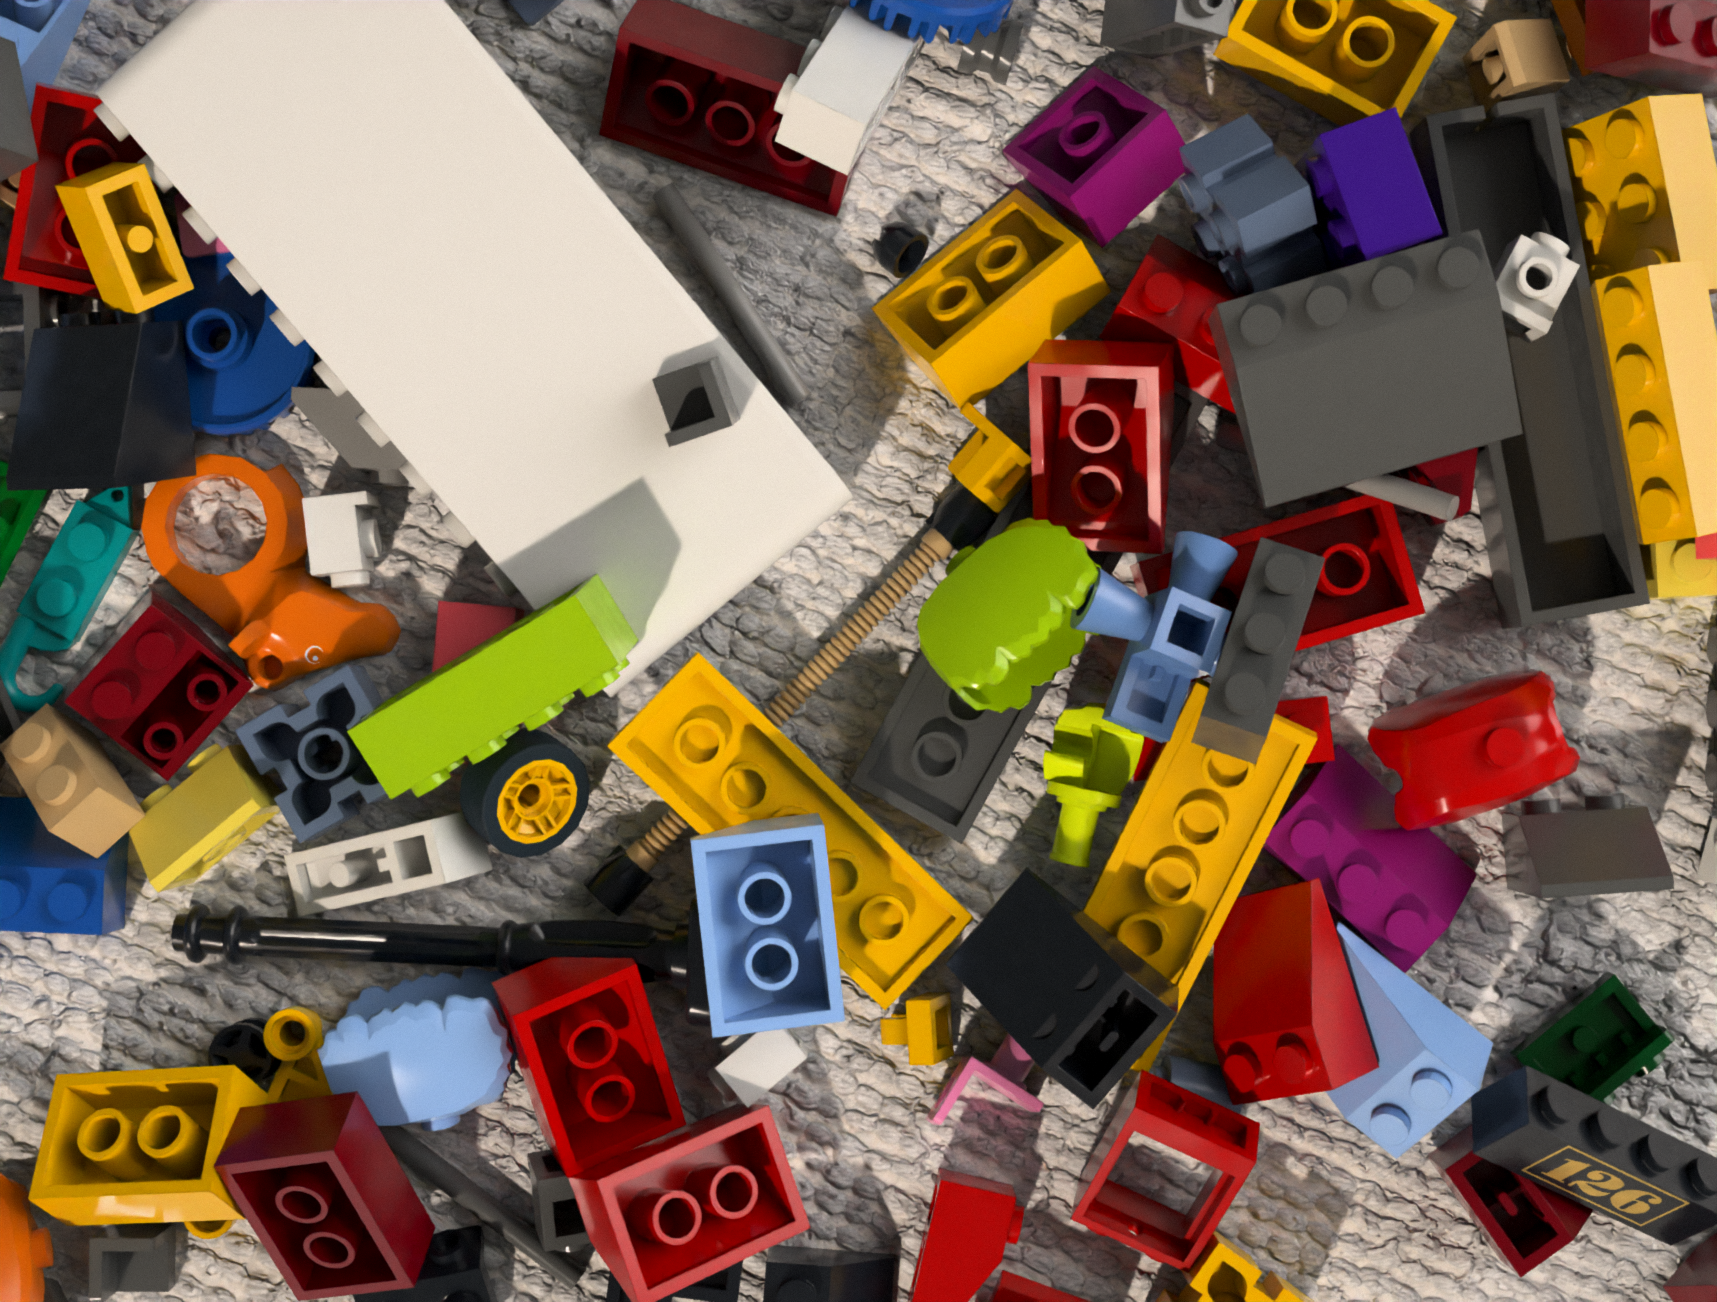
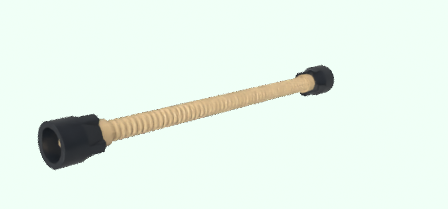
[583,484,996,917]

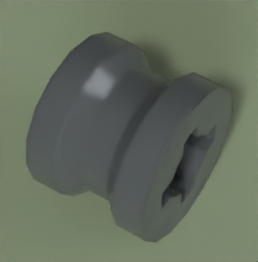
[957,19,1024,85]

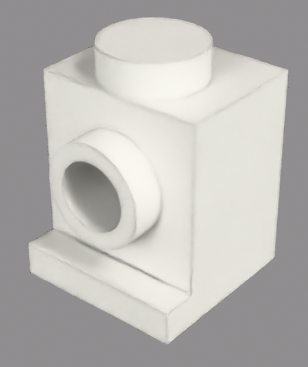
[1493,232,1580,343]
[302,491,382,588]
[706,1028,809,1107]

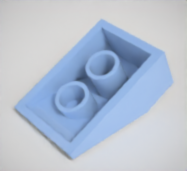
[1325,922,1493,1159]

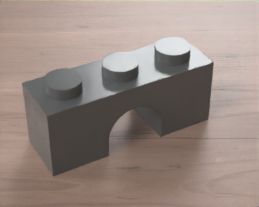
[1191,537,1325,764]

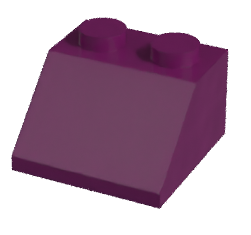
[1002,66,1186,248]

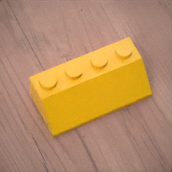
[1590,258,1717,545]

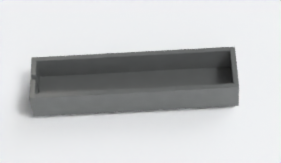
[1409,92,1650,629]

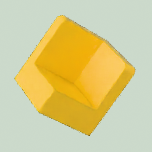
[948,402,1032,514]

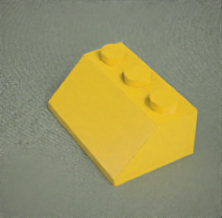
[871,188,1111,410]

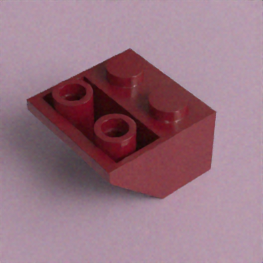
[64,589,254,782]
[1427,1124,1593,1278]

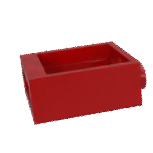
[1070,1069,1260,1273]

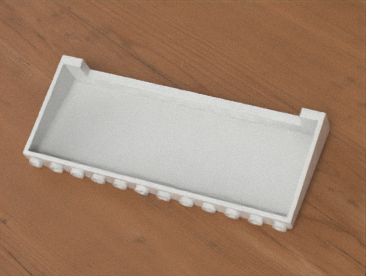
[93,0,853,698]

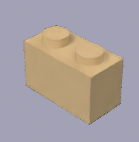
[0,703,146,859]

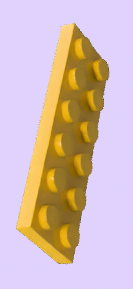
[607,651,974,1010]
[1082,678,1318,1072]

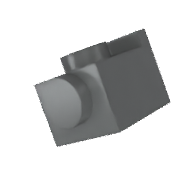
[527,1149,591,1252]

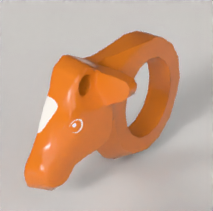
[141,453,401,692]

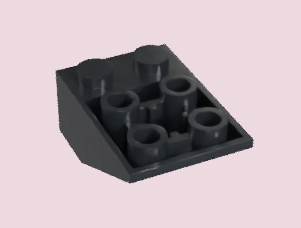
[945,867,1179,1110]

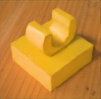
[880,992,954,1065]

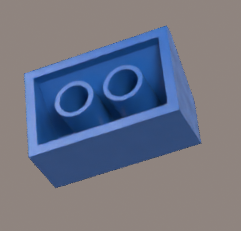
[0,796,129,935]

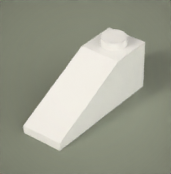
[284,811,493,917]

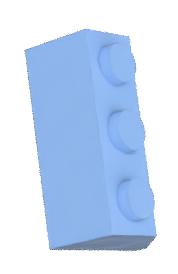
[690,813,845,1038]

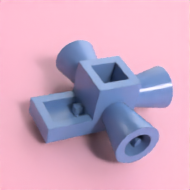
[1070,531,1238,743]

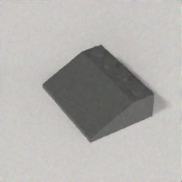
[1208,228,1523,509]

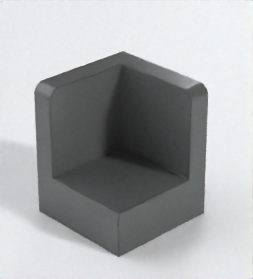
[652,356,740,447]
[88,1222,176,1302]

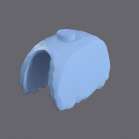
[317,967,517,1131]

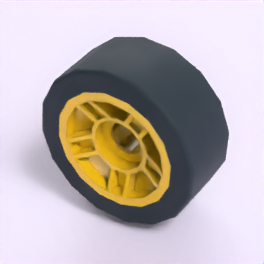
[459,727,590,858]

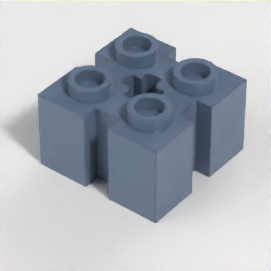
[1178,113,1328,296]
[235,665,389,843]

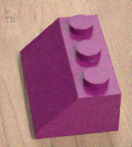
[1263,744,1477,973]

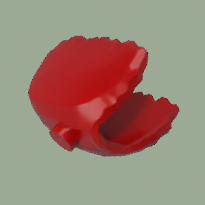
[1367,669,1580,831]

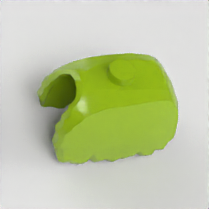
[916,517,1103,713]

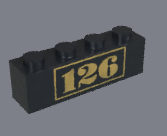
[1471,1065,1717,1246]

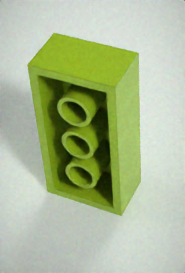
[347,574,638,800]

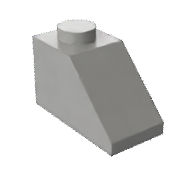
[291,387,409,486]

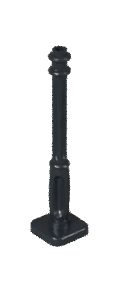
[171,895,711,1027]

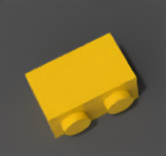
[55,162,194,314]

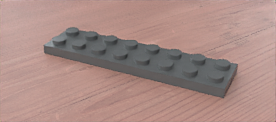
[850,336,1209,844]

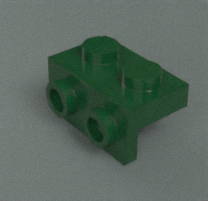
[1509,972,1675,1106]

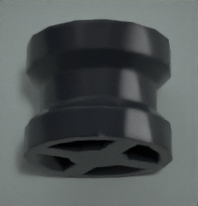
[208,1018,282,1084]

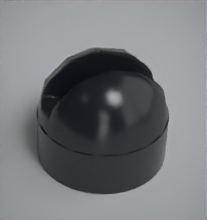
[872,221,928,278]

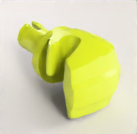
[1043,702,1144,868]

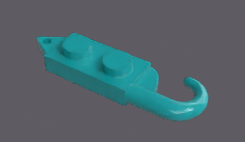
[0,486,140,713]

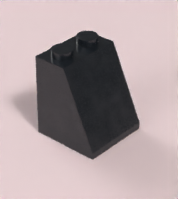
[6,309,197,491]

